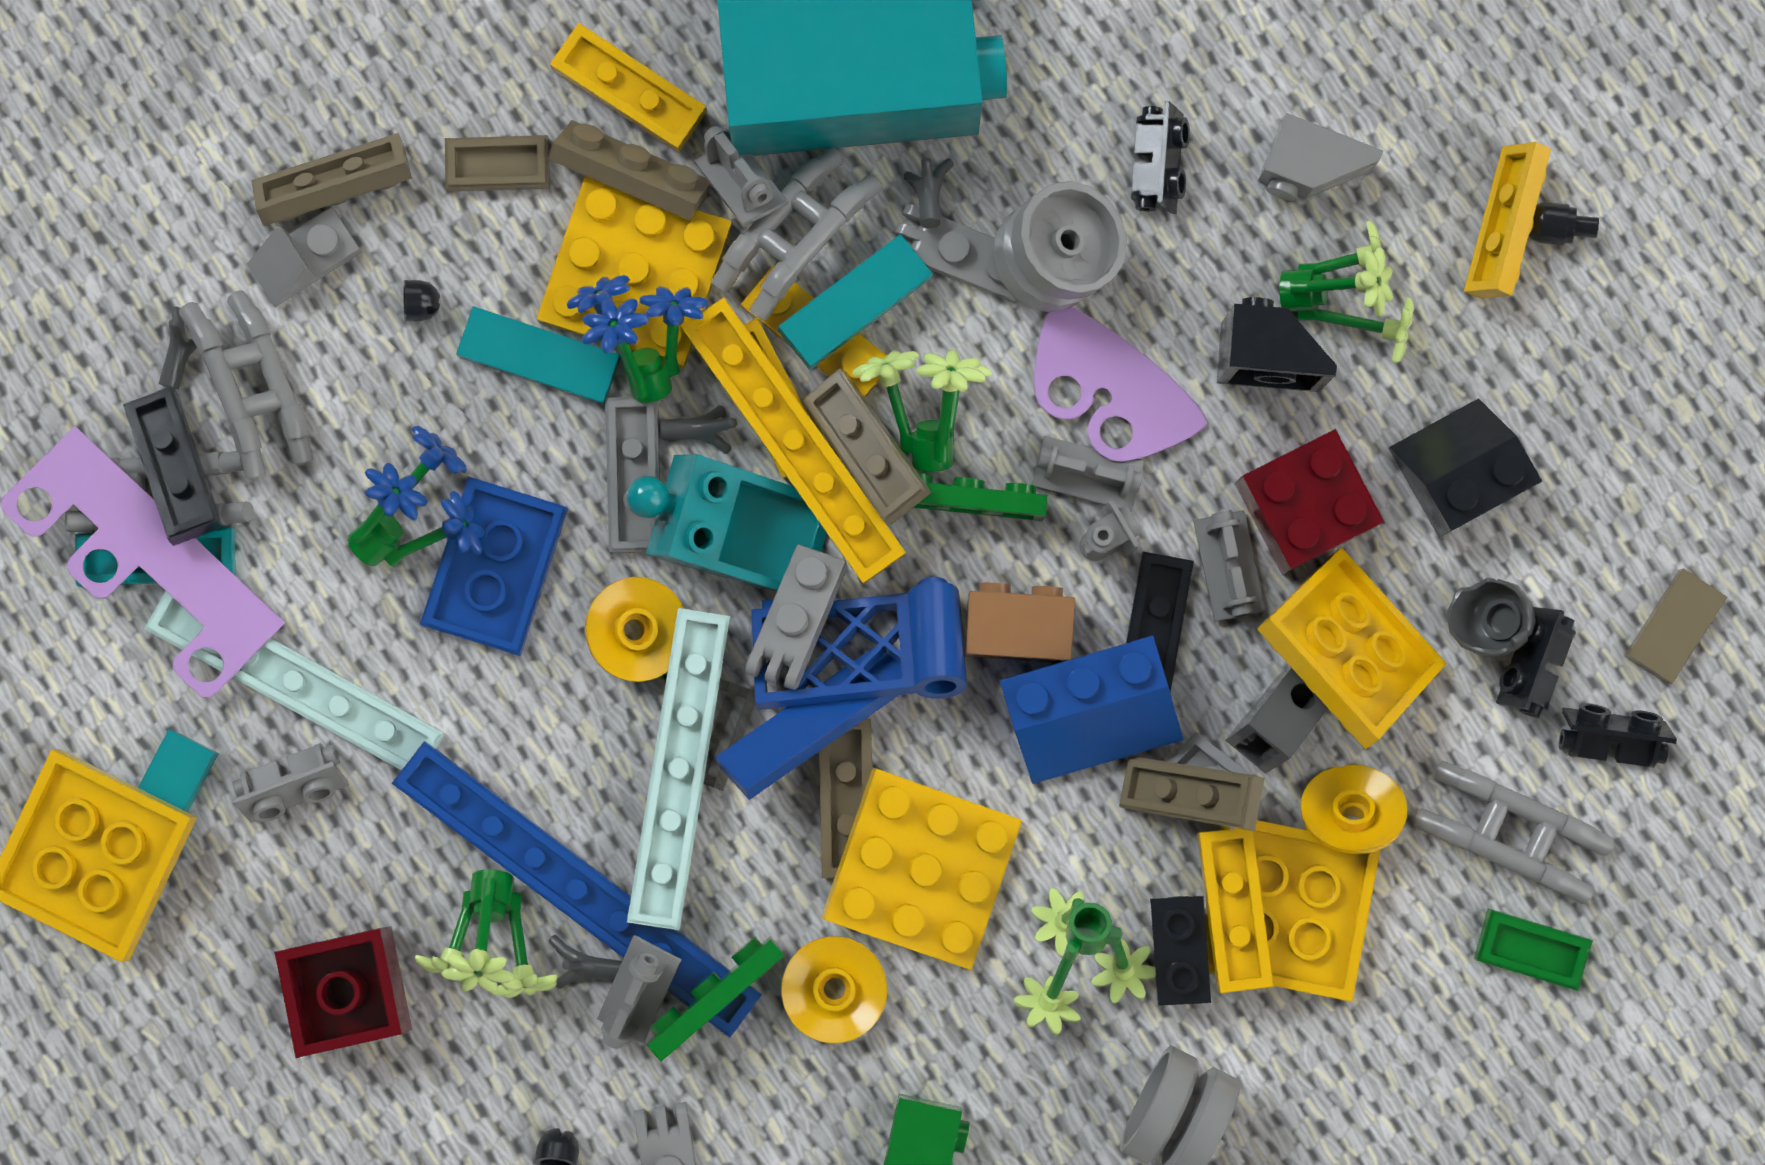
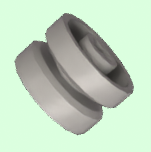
[993,181,1127,313]
[1119,1045,1241,1165]

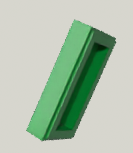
[1474,908,1593,991]

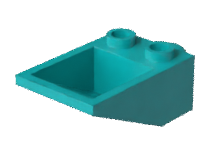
[627,454,826,592]

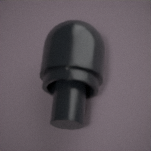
[1528,202,1599,245]

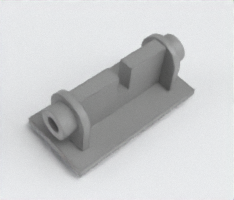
[694,126,788,227]
[1032,436,1145,512]
[1080,499,1141,561]
[1193,510,1266,622]
[232,743,349,823]
[597,935,682,1049]

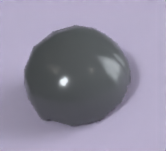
[1447,578,1536,658]

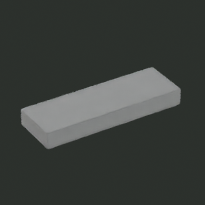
[605,397,660,554]

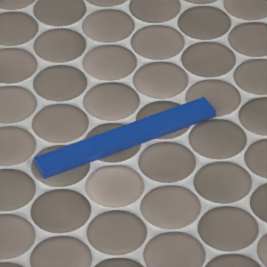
[391,741,762,1038]

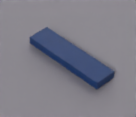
[716,646,902,800]

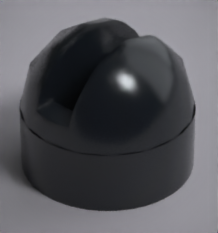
[403,280,440,322]
[535,1128,579,1165]

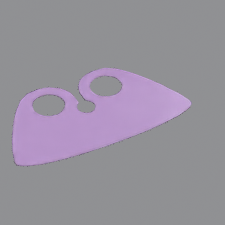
[1034,307,1207,462]

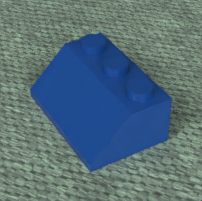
[1000,636,1184,784]

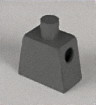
[1225,666,1328,774]

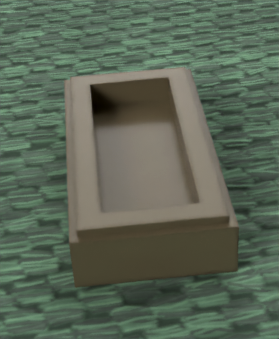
[445,135,550,192]
[1624,568,1727,684]

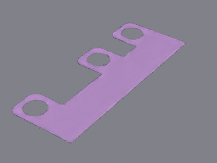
[1,426,285,697]

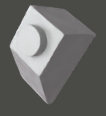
[1258,113,1383,201]

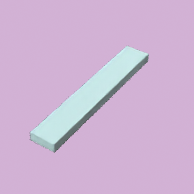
[144,591,445,770]
[627,608,730,930]

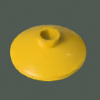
[585,577,684,682]
[1300,764,1408,854]
[781,936,887,1043]

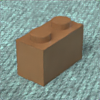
[964,582,1075,663]

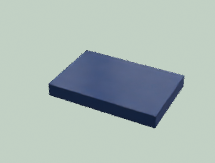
[420,476,569,656]

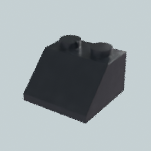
[1217,297,1337,392]
[1388,398,1543,538]

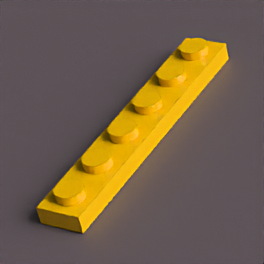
[681,297,906,585]

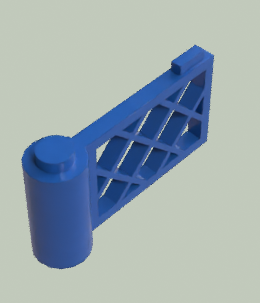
[751,577,967,710]

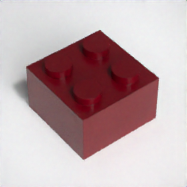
[1234,429,1384,575]
[274,926,413,1058]

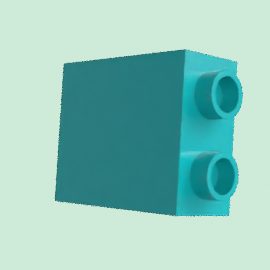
[717,0,1007,156]

